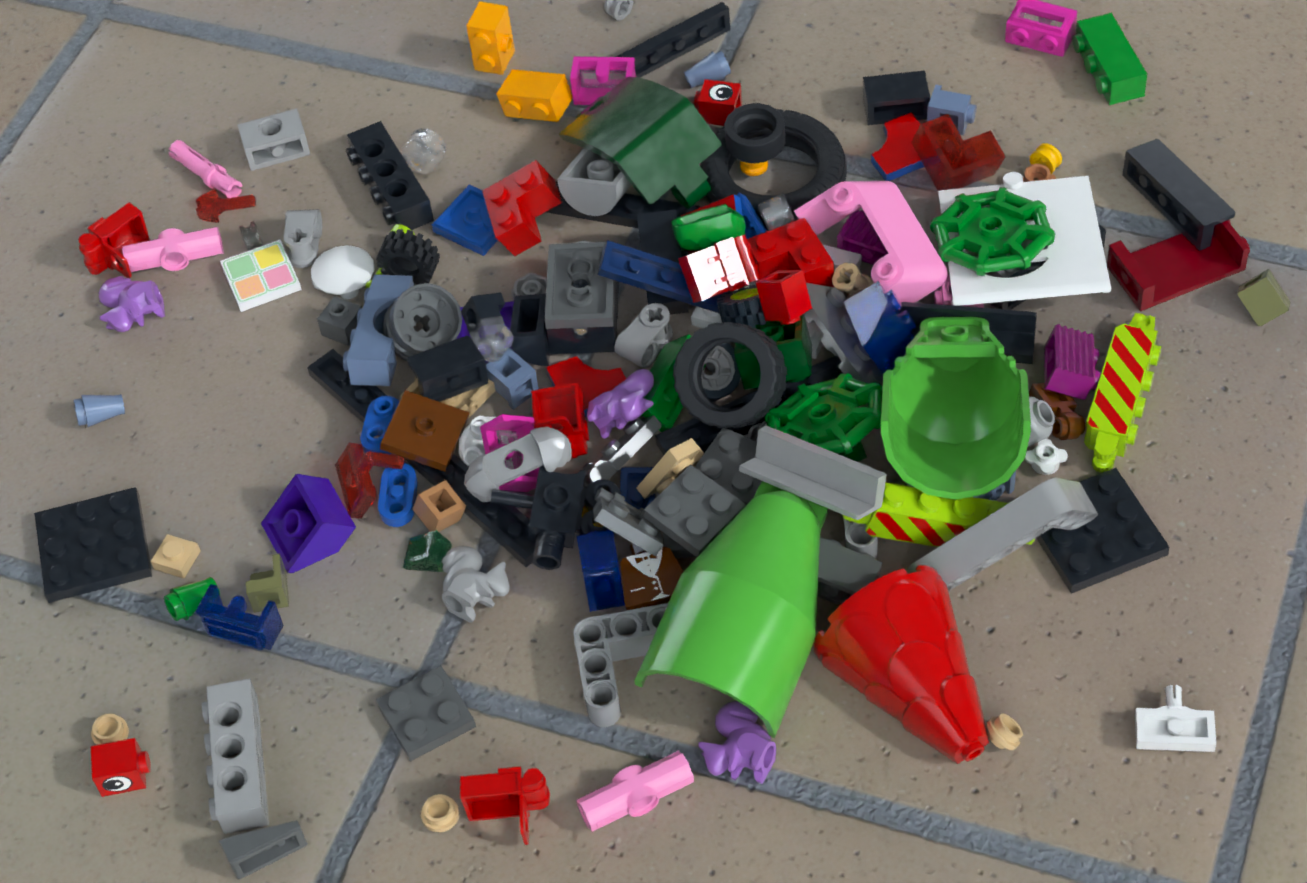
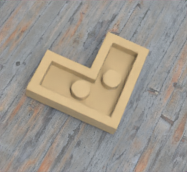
[637,438,704,499]

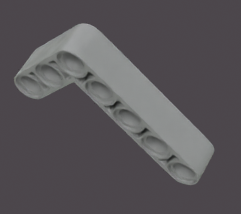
[907,478,1098,591]
[573,603,668,727]

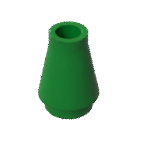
[164,577,220,621]

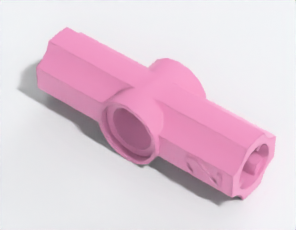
[122,227,224,272]
[576,751,694,832]

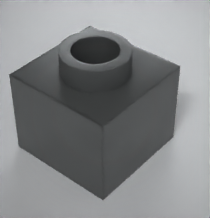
[317,296,362,346]

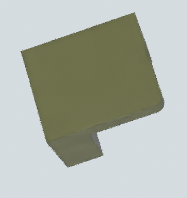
[1237,269,1291,326]
[246,553,289,613]

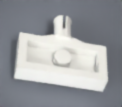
[1135,685,1216,752]

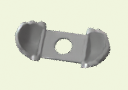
[464,427,572,502]

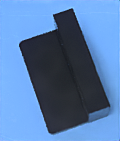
[407,336,488,402]

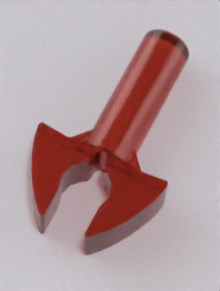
[195,189,256,223]

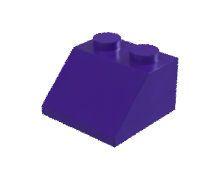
[261,474,356,573]

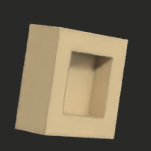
[150,534,201,578]

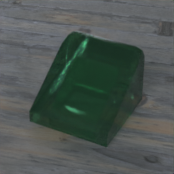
[403,530,452,572]

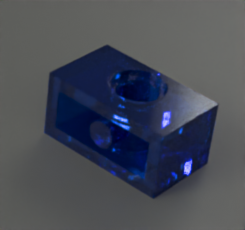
[577,530,625,612]

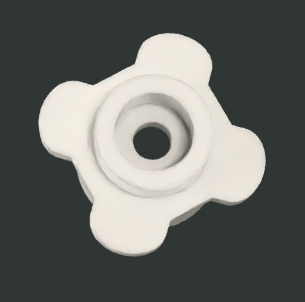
[1025,439,1068,475]

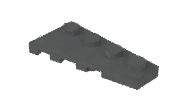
[803,283,884,387]

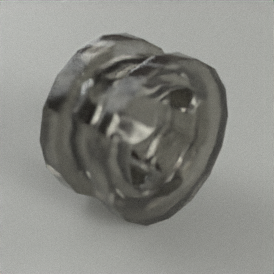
[239,221,263,251]

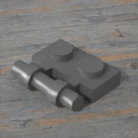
[593,487,663,556]

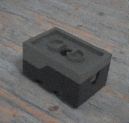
[545,241,619,354]

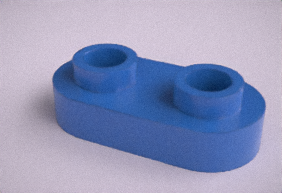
[360,396,399,459]
[378,463,418,527]

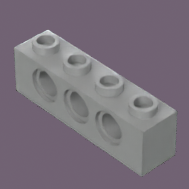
[202,678,269,834]

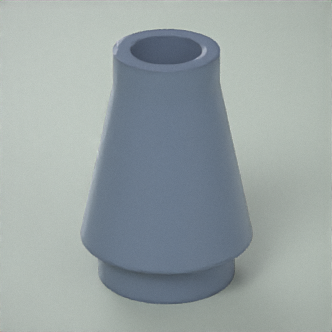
[683,51,731,89]
[73,394,125,427]

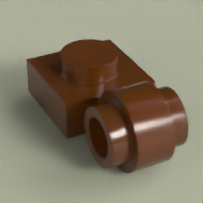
[1029,383,1085,440]

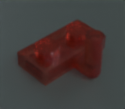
[335,443,404,519]

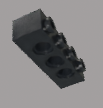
[346,121,434,230]

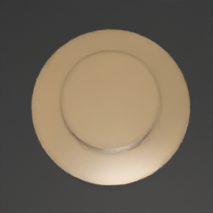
[91,714,129,745]
[987,714,1023,750]
[421,794,459,832]

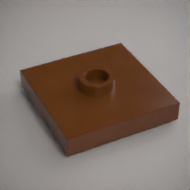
[380,390,469,472]

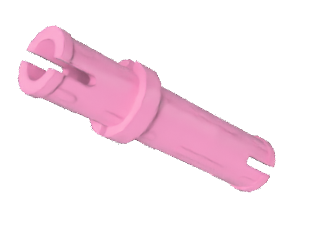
[169,140,242,199]

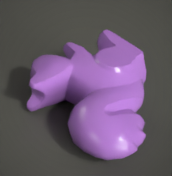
[99,276,165,332]
[587,369,654,439]
[698,701,776,783]

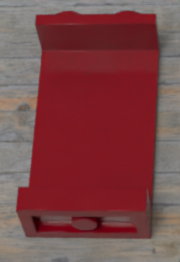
[1107,220,1250,312]

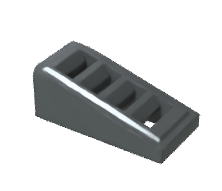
[219,820,308,880]

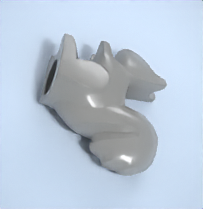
[442,546,510,623]

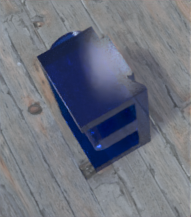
[194,584,284,650]

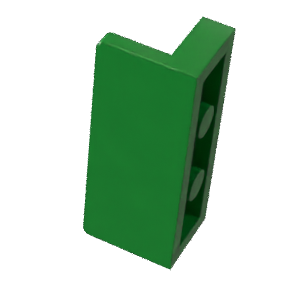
[640,334,706,432]

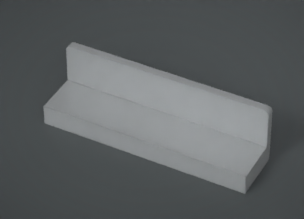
[739,426,887,520]

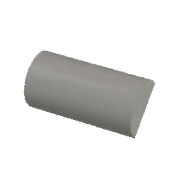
[557,148,631,216]

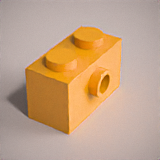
[466,1,515,75]
[496,69,573,122]

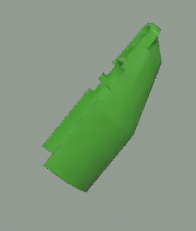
[881,317,1031,500]
[635,481,828,738]

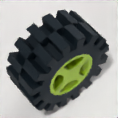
[717,284,771,328]

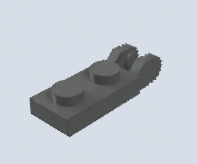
[579,415,662,488]

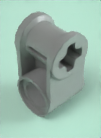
[283,209,322,268]
[614,303,673,368]

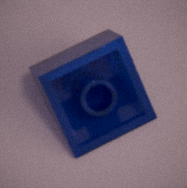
[843,281,917,374]

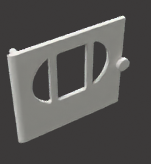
[938,172,1111,306]

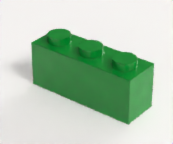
[1072,12,1147,105]

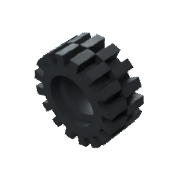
[376,229,440,285]

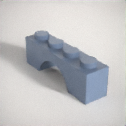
[343,275,414,386]

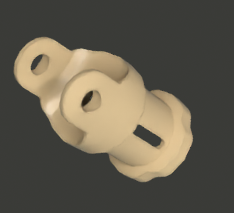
[832,263,876,302]

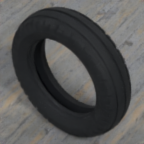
[700,109,847,229]

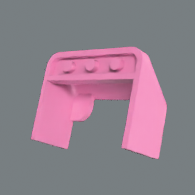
[794,181,948,332]

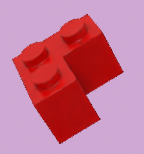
[482,160,562,256]
[747,218,834,287]

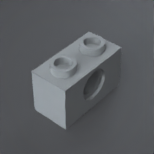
[237,109,311,171]

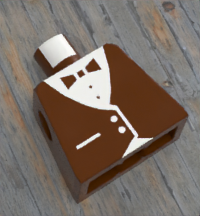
[620,543,684,611]

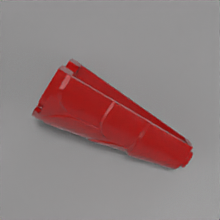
[813,565,989,764]

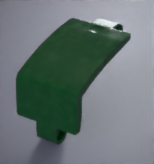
[559,77,721,209]

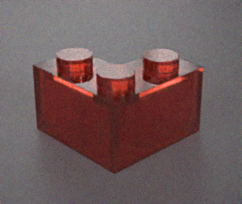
[911,114,1006,191]

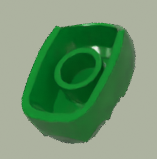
[671,204,746,251]

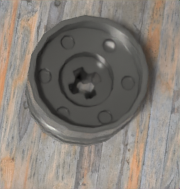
[382,283,462,361]

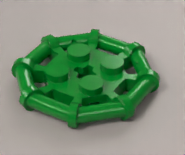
[930,187,1055,276]
[765,373,883,455]

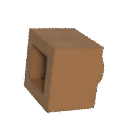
[412,480,466,535]

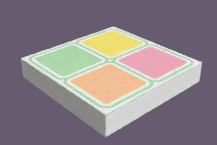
[220,240,302,312]

